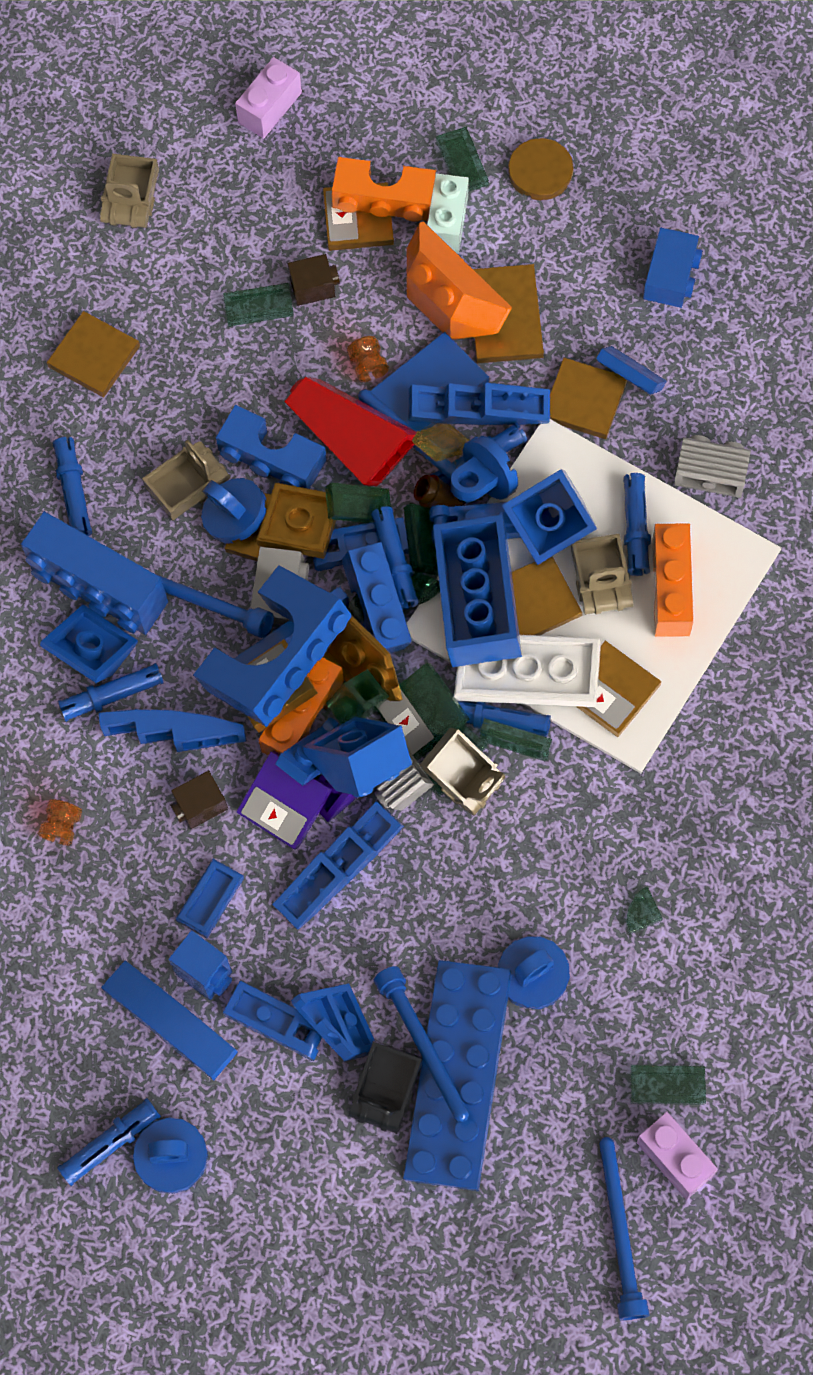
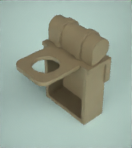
[100,153,159,228]
[142,440,231,521]
[571,534,633,615]
[419,728,505,816]

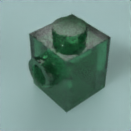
[326,669,389,724]

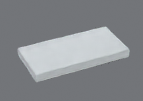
[454,635,601,707]

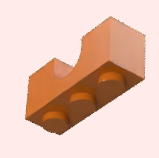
[332,157,436,222]
[652,523,693,637]
[258,657,344,755]

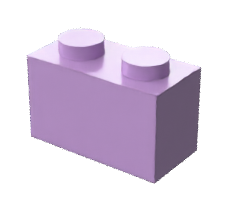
[235,57,302,139]
[636,1112,718,1200]

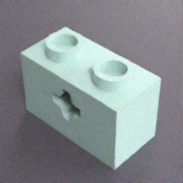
[427,174,469,254]

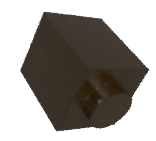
[287,254,340,306]
[170,770,228,829]

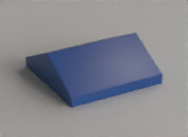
[40,605,138,683]

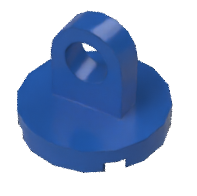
[450,436,518,501]
[201,478,267,544]
[498,937,570,1009]
[133,1118,208,1194]

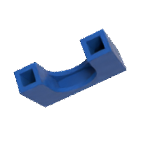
[193,565,352,727]

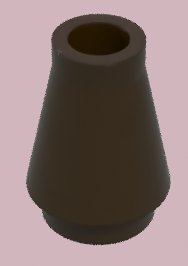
[414,475,466,508]

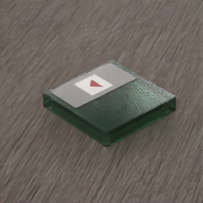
[373,663,470,761]

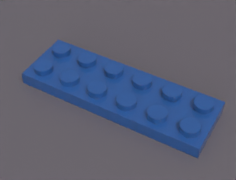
[403,960,512,1191]

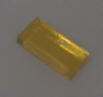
[412,424,469,462]

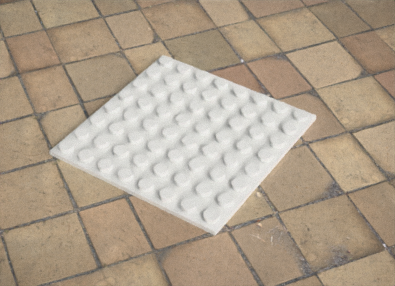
[407,419,781,774]

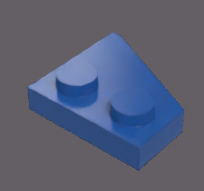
[291,984,375,1061]

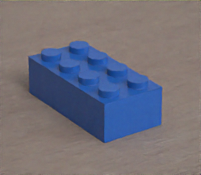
[21,511,168,635]
[433,514,522,667]

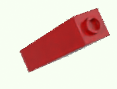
[284,376,421,486]

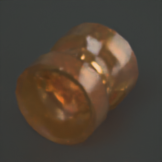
[346,336,389,383]
[38,799,83,846]

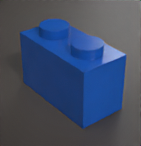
[643,227,703,308]
[169,930,232,1000]

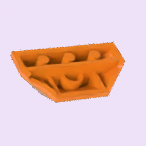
[407,222,512,340]

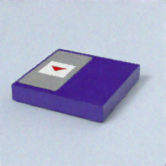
[237,751,333,850]

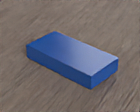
[596,346,667,395]
[176,859,244,938]

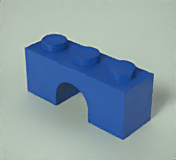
[216,405,327,489]
[341,542,412,653]

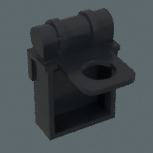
[348,1040,423,1134]

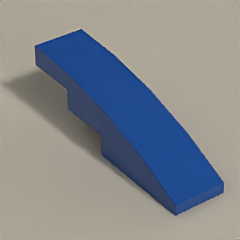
[408,382,550,425]
[98,709,247,752]
[272,801,404,929]
[101,960,238,1080]

